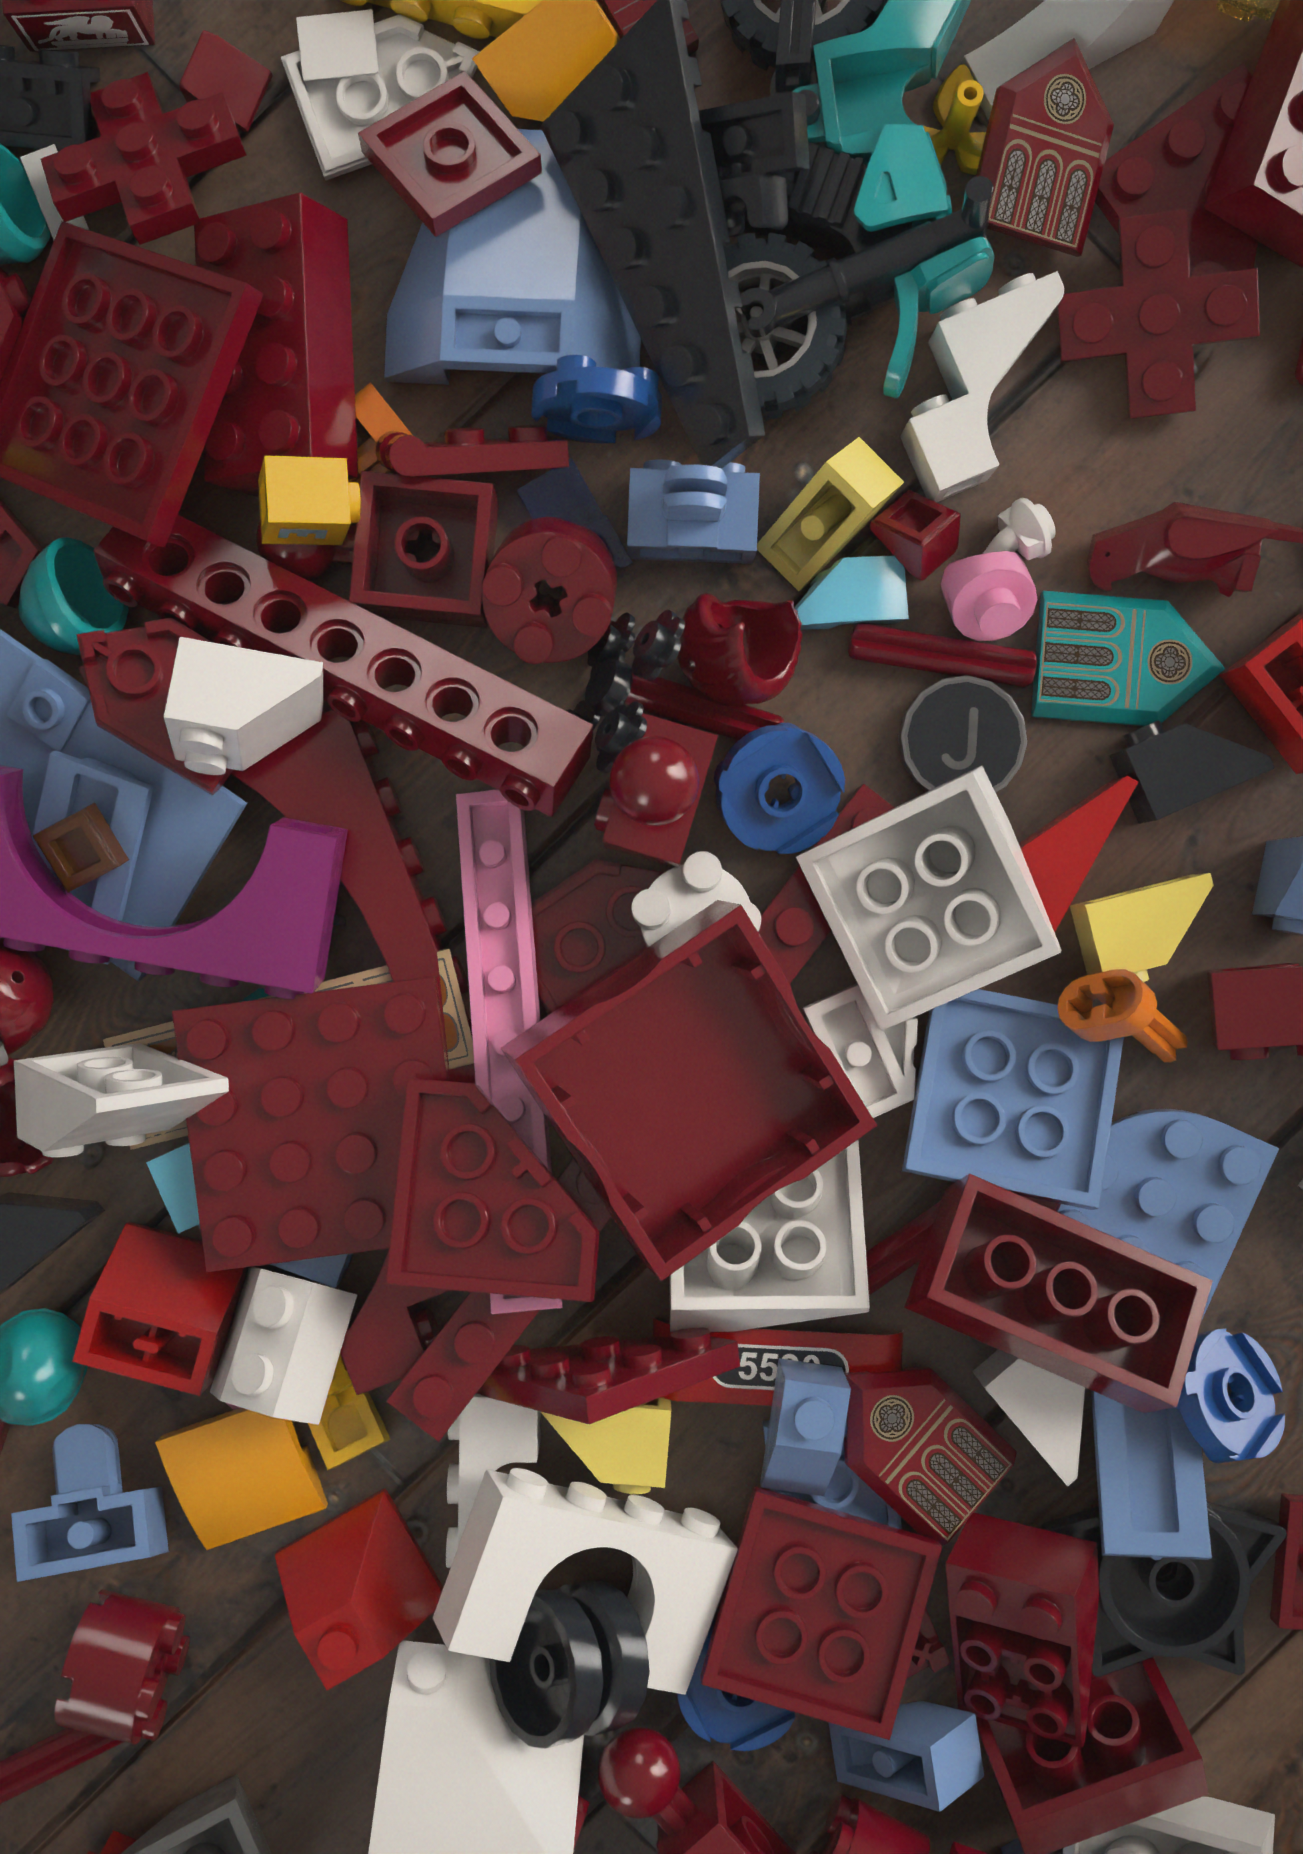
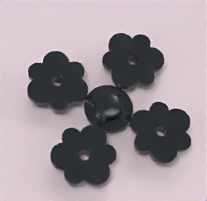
[566,610,685,773]

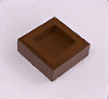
[33,802,129,893]

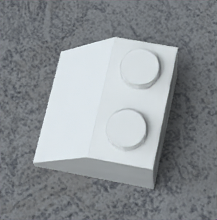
[164,637,323,775]
[210,1266,357,1425]

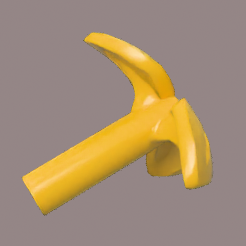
[923,64,986,175]

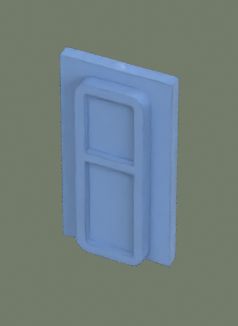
[32,750,154,965]
[1091,1390,1212,1560]

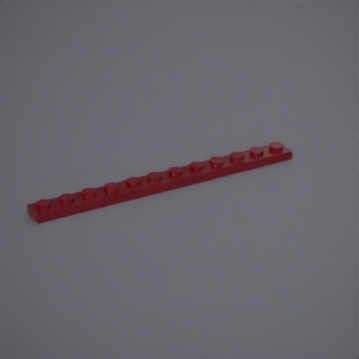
[386,784,894,1442]

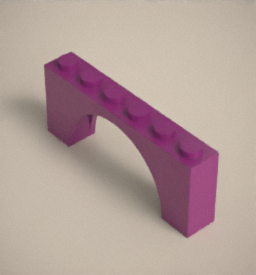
[0,765,348,999]

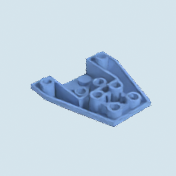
[384,129,641,385]

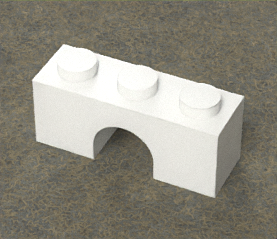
[446,1393,541,1568]

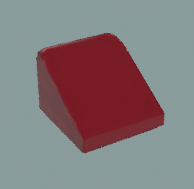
[179,30,273,133]
[870,490,961,581]

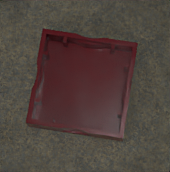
[501,900,877,1281]

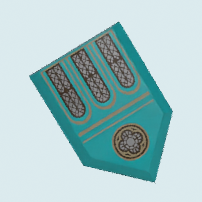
[1031,591,1226,726]

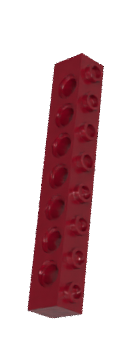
[93,515,593,817]

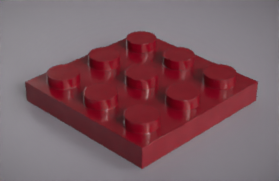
[700,1486,942,1740]

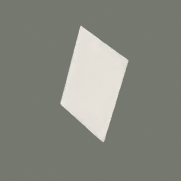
[296,9,379,81]

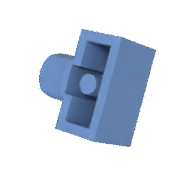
[627,460,760,564]
[11,1424,169,1582]

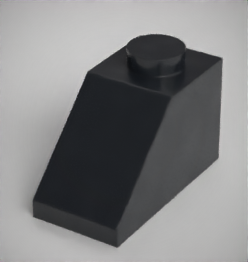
[1109,720,1275,824]
[0,1192,105,1294]

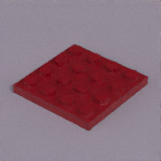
[0,221,264,548]
[172,976,450,1272]

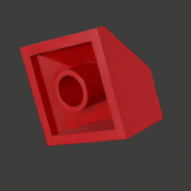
[275,1488,444,1690]

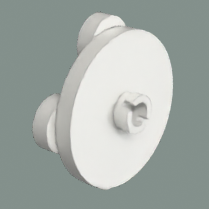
[632,851,761,947]

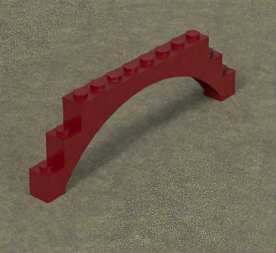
[78,665,476,1395]

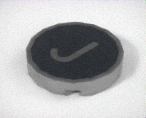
[898,675,1027,793]

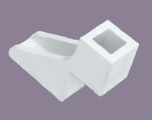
[900,271,1064,502]

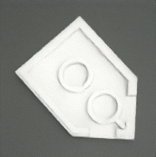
[281,14,480,181]

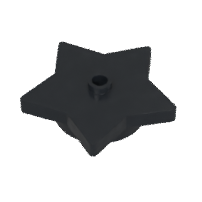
[1041,1500,1287,1677]

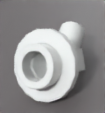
[983,498,1056,560]

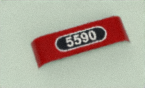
[653,1318,904,1406]

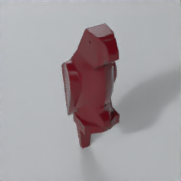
[1087,502,1303,597]

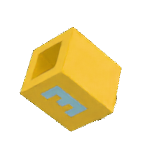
[258,456,361,545]

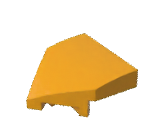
[472,0,617,122]

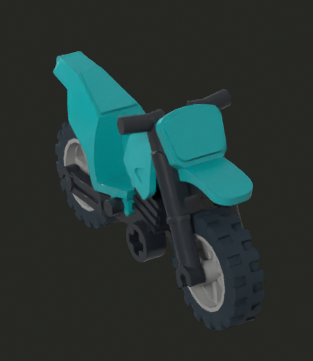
[720,0,995,420]

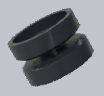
[489,1580,650,1749]

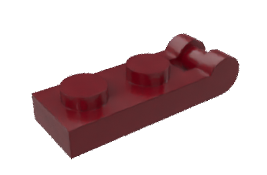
[375,425,569,476]

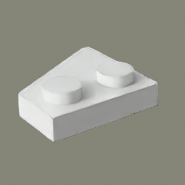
[802,983,918,1118]

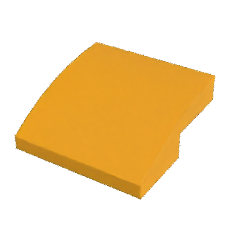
[155,1408,328,1550]

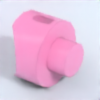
[941,551,1038,641]

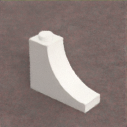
[962,0,1174,121]

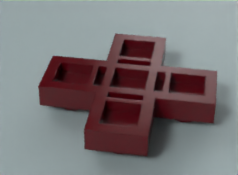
[40,72,247,245]
[1057,209,1260,419]

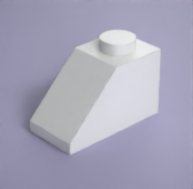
[972,1349,1085,1486]

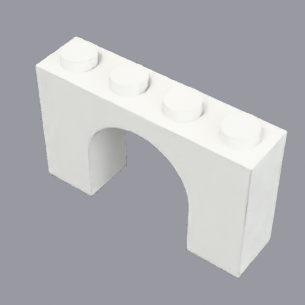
[433,1468,738,1695]

